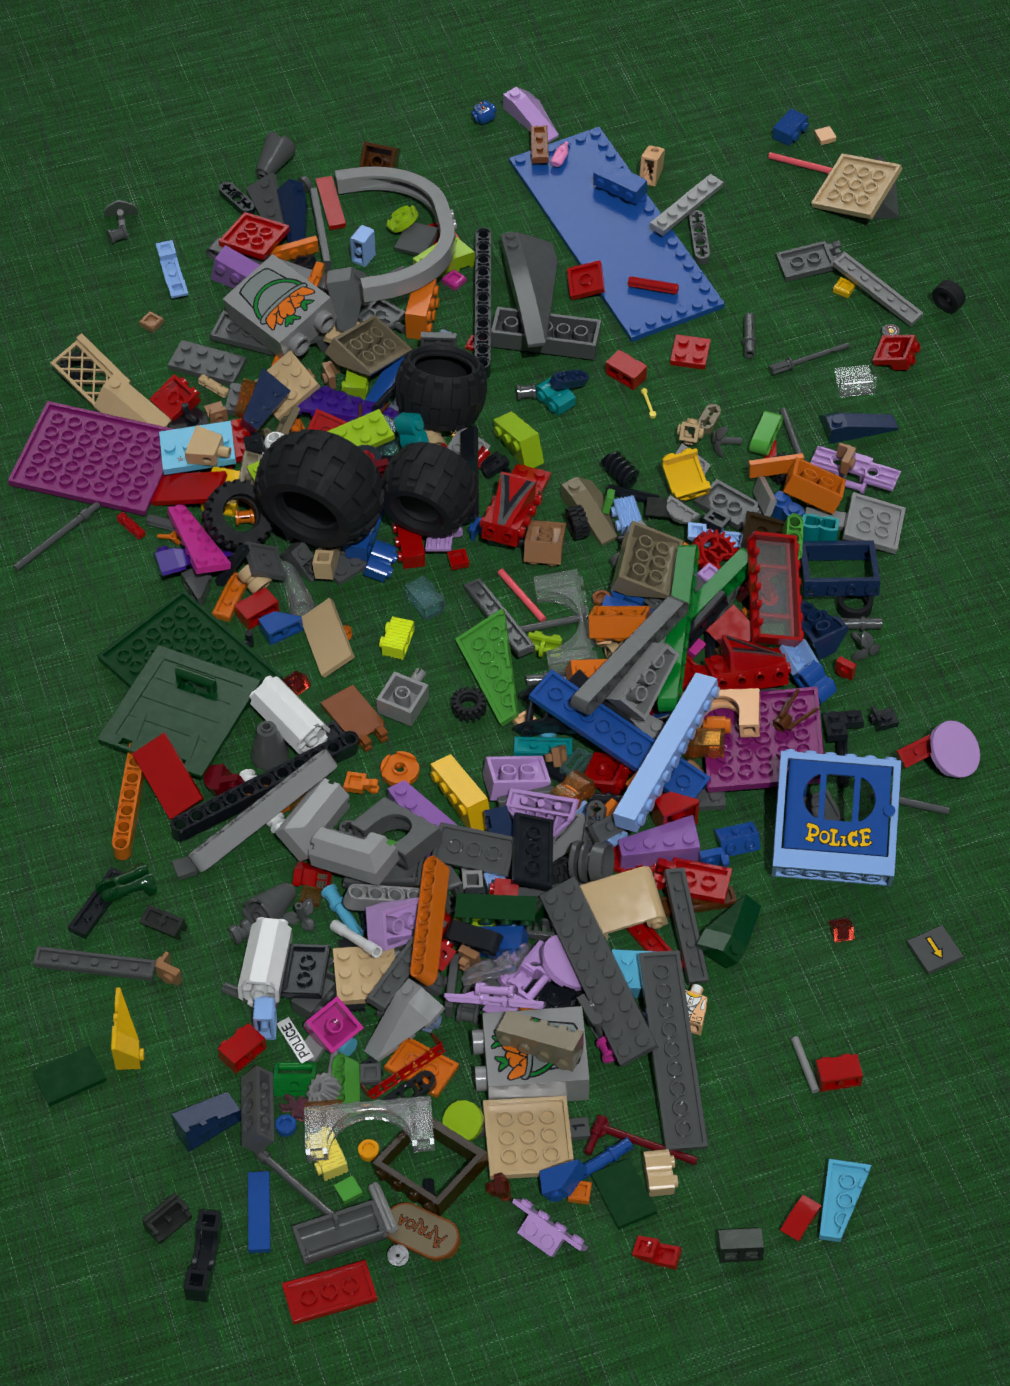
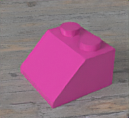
[303,996,364,1054]

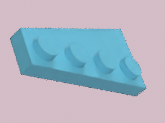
[819,1159,871,1242]

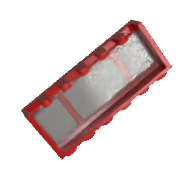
[747,531,804,647]

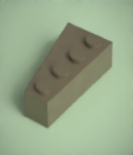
[496,1010,584,1072]

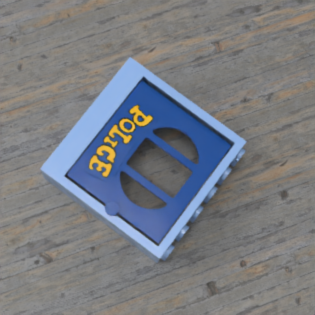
[771,749,901,886]

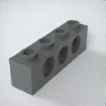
[241,1065,274,1153]

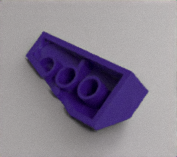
[153,545,232,576]

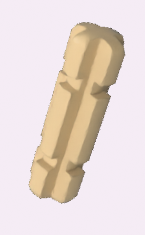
[198,374,229,398]

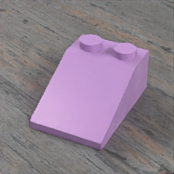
[482,756,551,800]
[366,897,419,951]

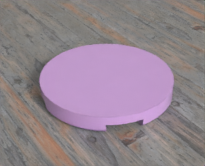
[930,721,980,779]
[540,935,584,991]

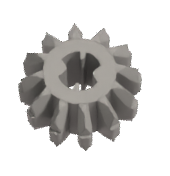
[306,1072,342,1110]

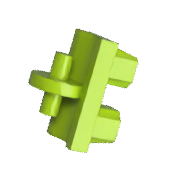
[528,631,562,658]

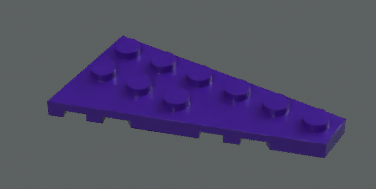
[297,386,400,429]

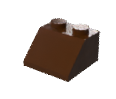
[359,142,401,168]

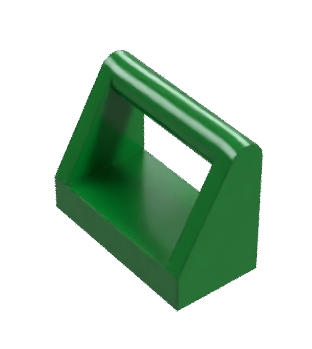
[273,1062,317,1096]

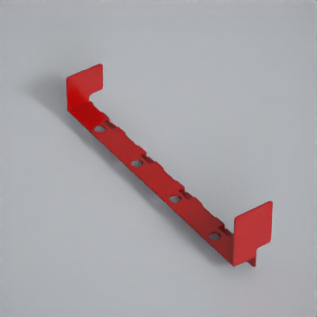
[361,1033,446,1100]

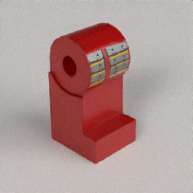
[292,862,332,889]

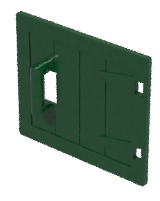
[98,646,260,778]

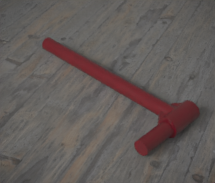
[584,1115,698,1165]

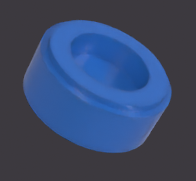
[275,1114,297,1137]

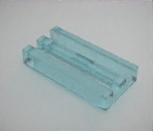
[559,747,593,780]

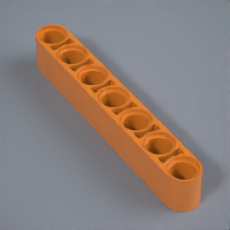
[112,743,145,860]
[410,856,450,986]

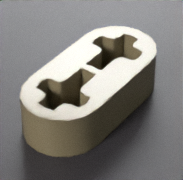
[698,404,721,434]

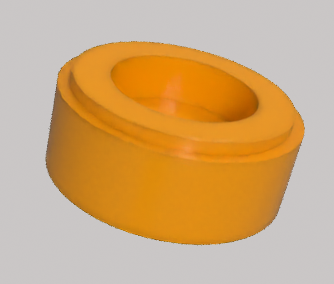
[358,1139,379,1162]

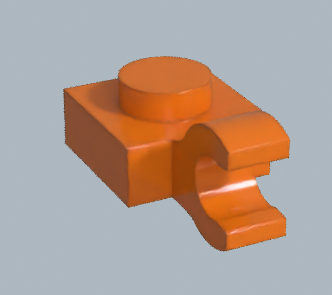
[343,771,380,794]

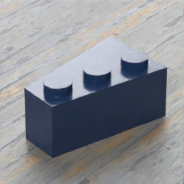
[240,368,291,435]
[484,806,513,879]
[172,1092,241,1152]

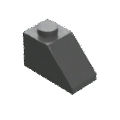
[181,568,212,606]

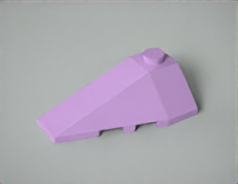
[503,87,559,143]

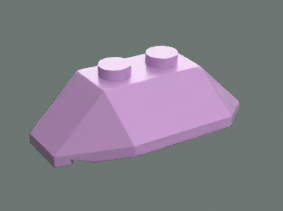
[506,788,579,837]

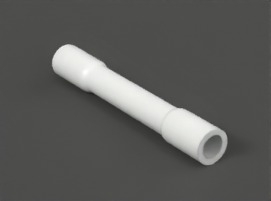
[330,920,382,958]

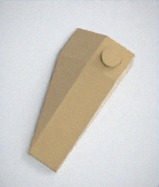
[94,373,172,427]

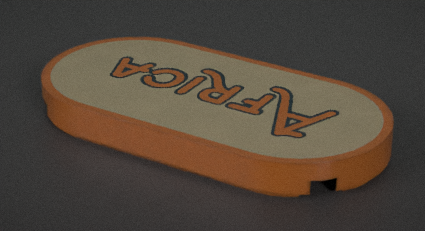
[386,1202,461,1262]

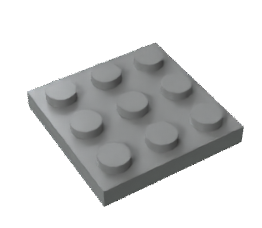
[842,492,906,554]

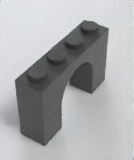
[351,797,443,869]

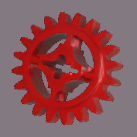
[691,529,739,571]

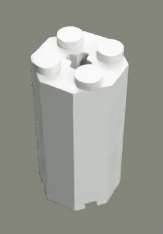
[249,676,330,754]
[238,917,293,1007]

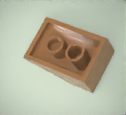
[524,520,566,566]

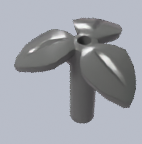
[712,427,742,458]
[851,631,881,661]
[282,898,315,931]

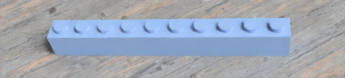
[613,673,720,833]

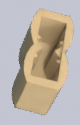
[643,1149,678,1197]

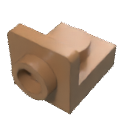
[204,401,228,424]

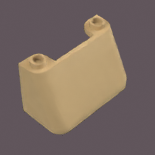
[580,866,668,940]

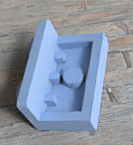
[779,639,819,676]

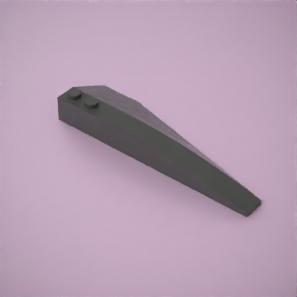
[501,232,558,348]

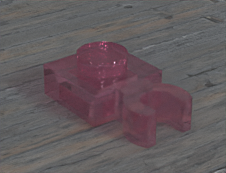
[279,1094,319,1124]

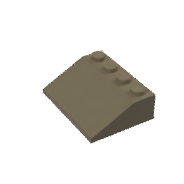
[325,315,412,376]
[611,521,684,599]

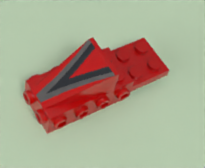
[480,464,551,547]
[682,635,791,691]

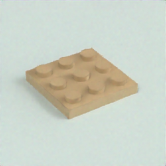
[251,351,321,421]
[333,946,395,1005]

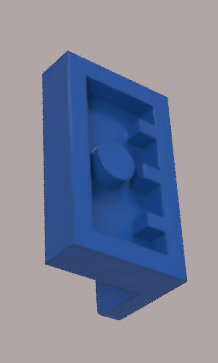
[714,822,760,857]

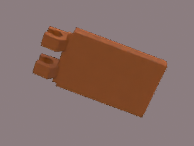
[321,685,388,752]

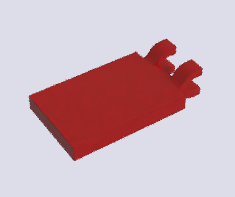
[654,857,732,904]

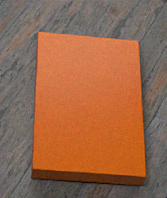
[384,1038,459,1098]

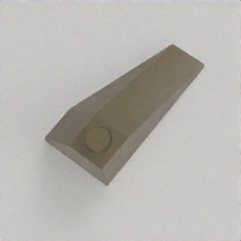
[561,477,617,546]

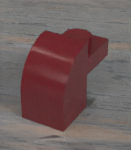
[204,763,245,796]

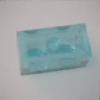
[405,575,445,621]

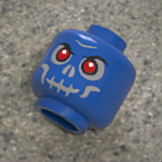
[471,100,497,125]

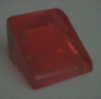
[283,671,311,695]
[829,917,854,942]

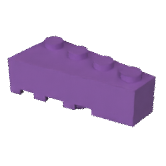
[211,245,260,288]
[387,780,457,858]
[617,815,700,869]

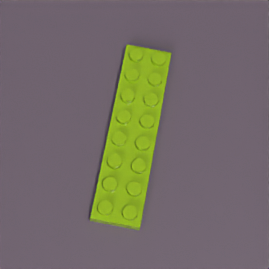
[247,409,395,483]

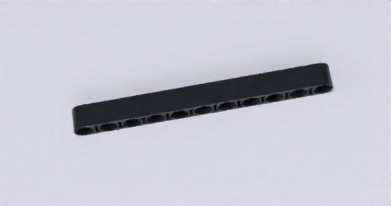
[475,228,491,378]
[171,731,359,841]

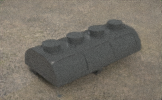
[343,855,427,888]
[292,1200,388,1266]

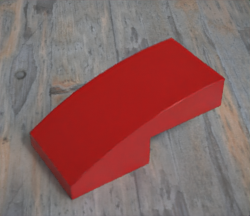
[780,1195,822,1242]
[632,1236,682,1270]

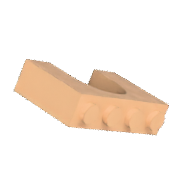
[682,688,761,739]

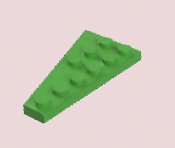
[455,608,519,726]

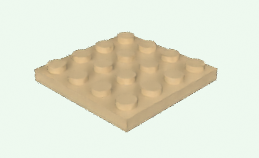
[811,153,902,219]
[483,1096,574,1180]

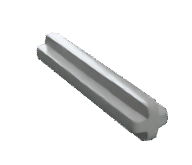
[368,1182,398,1234]

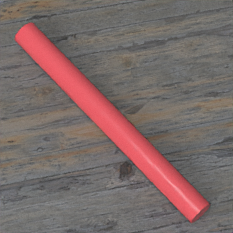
[768,152,832,174]
[498,569,547,622]

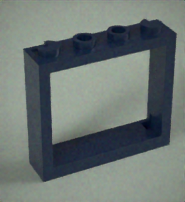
[800,540,880,596]

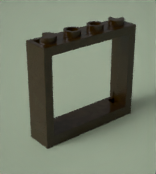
[373,1111,488,1216]

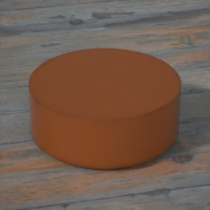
[592,590,611,606]

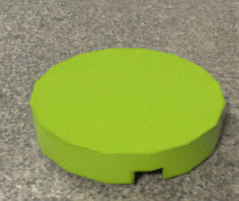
[386,205,418,233]
[443,1100,484,1141]

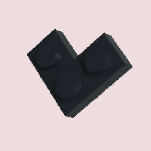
[822,710,864,742]

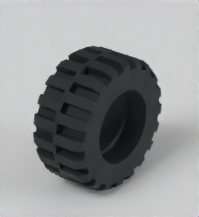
[202,479,275,552]

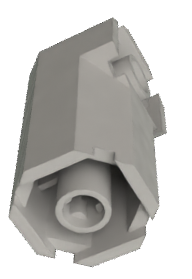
[275,778,350,862]
[308,827,399,886]

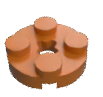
[380,751,420,786]

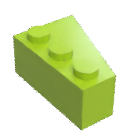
[413,236,475,279]
[493,411,544,468]

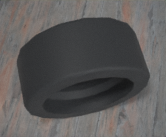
[837,596,873,618]

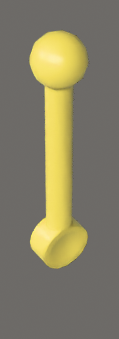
[641,388,656,419]

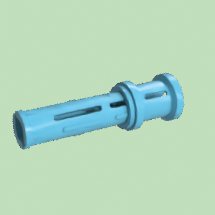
[321,884,364,936]

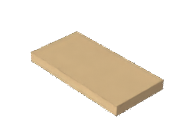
[301,598,355,678]

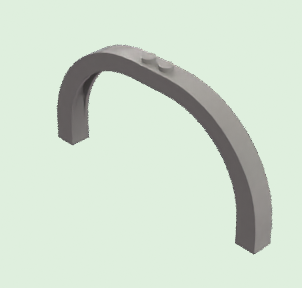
[335,167,457,303]

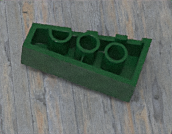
[455,893,544,927]

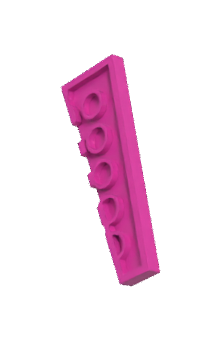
[167,505,231,574]

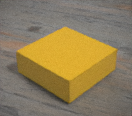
[833,277,856,298]

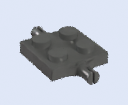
[357,300,406,333]

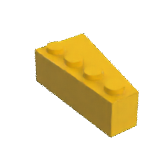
[430,754,490,831]

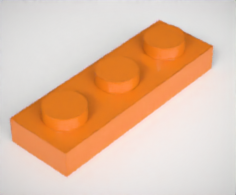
[269,236,319,261]

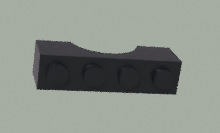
[184,1209,223,1302]

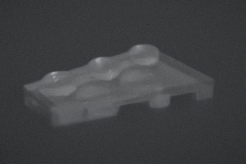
[461,943,529,985]

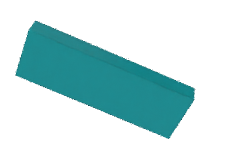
[514,736,573,758]

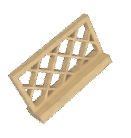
[50,333,131,407]

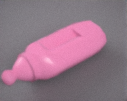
[550,141,569,167]

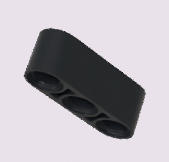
[443,919,504,956]

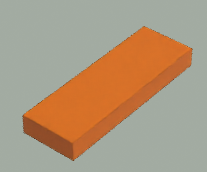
[748,453,804,478]
[212,572,248,622]

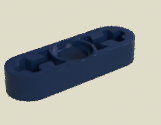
[549,369,589,389]

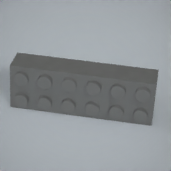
[491,307,601,360]

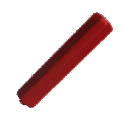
[628,276,679,294]

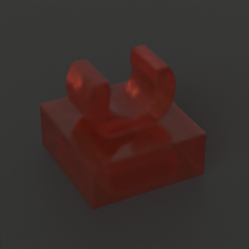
[486,1172,511,1202]

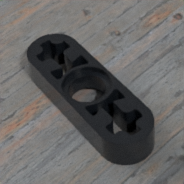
[219,182,255,215]
[382,1070,437,1116]

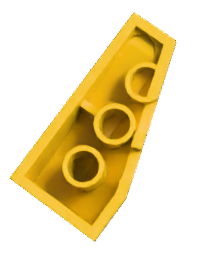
[111,987,145,1070]

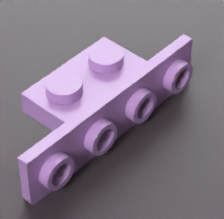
[512,1198,588,1257]

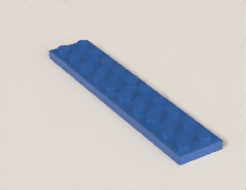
[528,669,711,799]

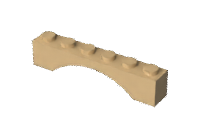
[312,546,342,580]

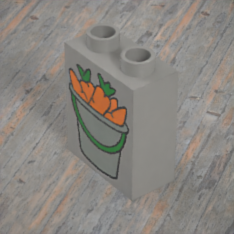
[223,254,337,358]
[472,1006,589,1101]

